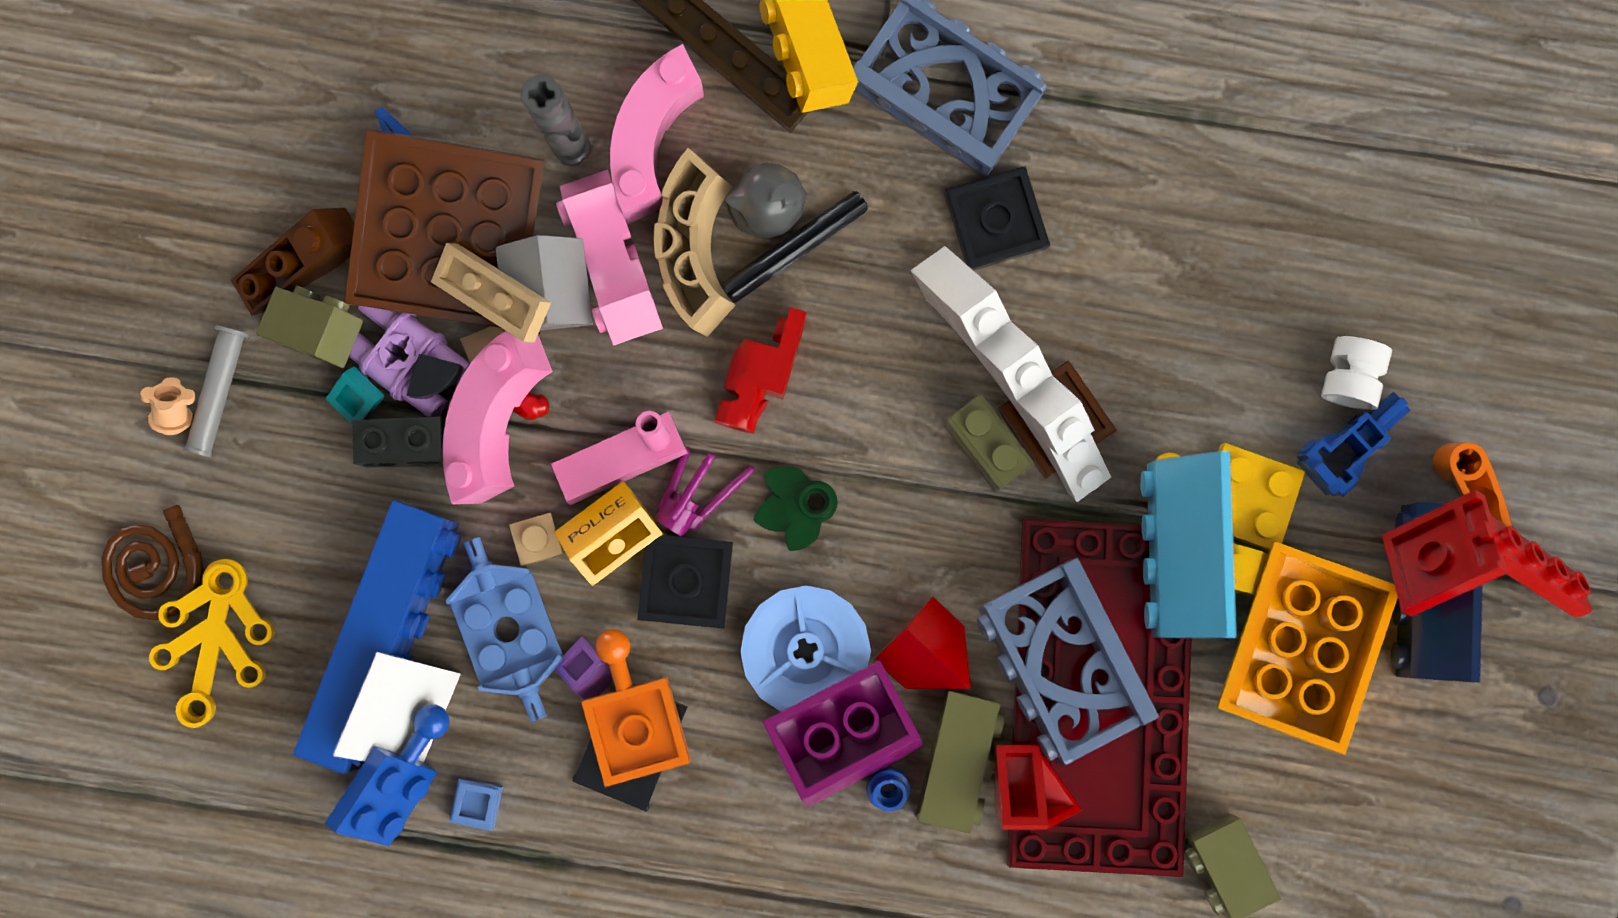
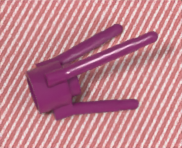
[655,448,755,537]

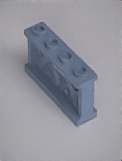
[853,0,1047,177]
[976,558,1159,766]

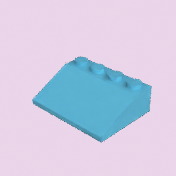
[1140,451,1236,638]

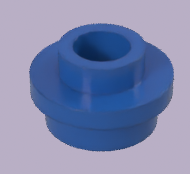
[866,768,911,811]

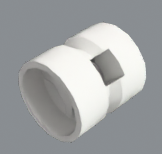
[1321,336,1392,410]

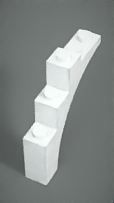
[910,246,1111,502]

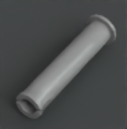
[183,325,249,457]

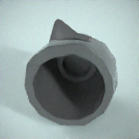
[725,163,807,238]

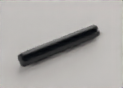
[722,191,868,303]

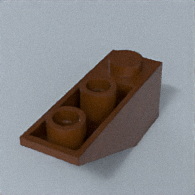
[231,208,354,316]

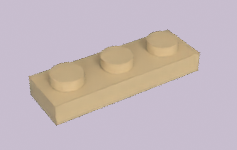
[431,242,551,342]

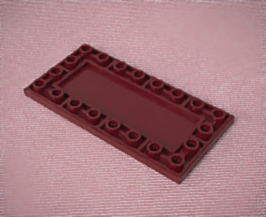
[1007,519,1192,877]

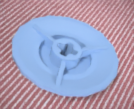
[740,586,871,712]

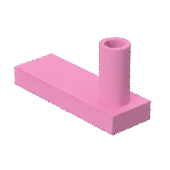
[551,411,687,506]

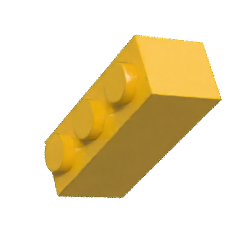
[760,0,858,113]

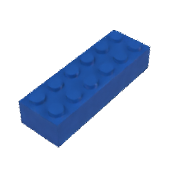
[293,500,461,774]

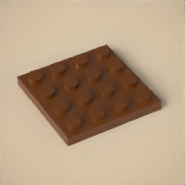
[344,128,544,328]

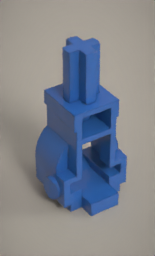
[1296,392,1411,498]

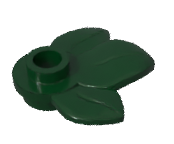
[754,467,837,551]

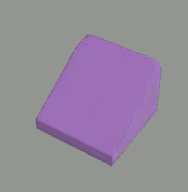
[555,636,613,699]

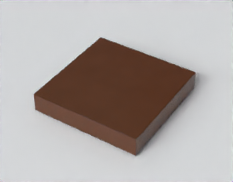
[997,360,1117,479]

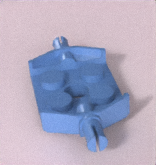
[446,537,564,723]

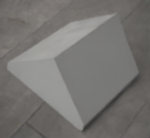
[496,235,593,331]

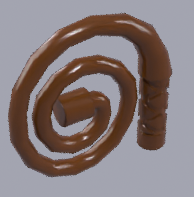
[101,505,203,621]

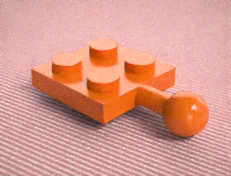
[581,629,691,787]

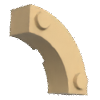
[654,148,735,337]

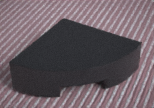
[407,354,464,399]

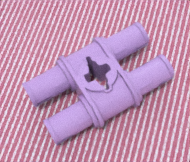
[349,306,470,417]

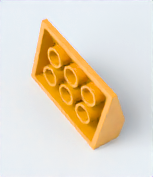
[1216,541,1398,755]

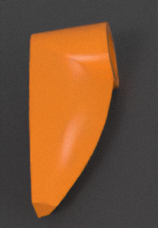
[1433,442,1512,526]

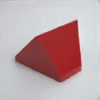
[874,597,971,689]
[995,745,1082,830]

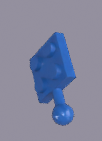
[325,704,450,846]

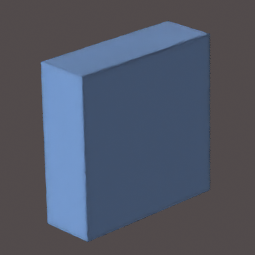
[449,778,503,831]

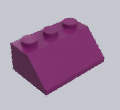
[762,661,923,808]

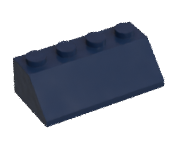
[1391,503,1483,683]

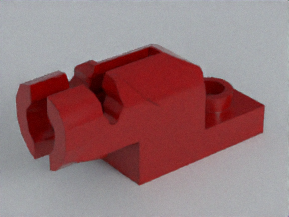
[714,307,807,434]

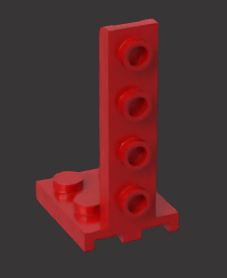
[1382,490,1592,617]

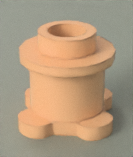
[140,377,195,435]

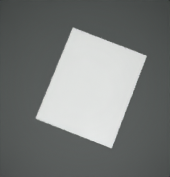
[333,653,461,762]

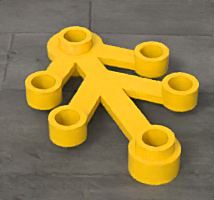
[149,559,275,728]

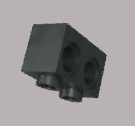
[352,417,446,468]

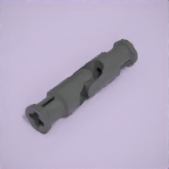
[521,74,591,166]

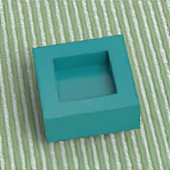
[326,366,385,425]

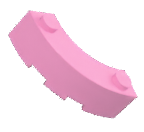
[610,44,704,224]
[556,170,663,346]
[442,331,553,504]

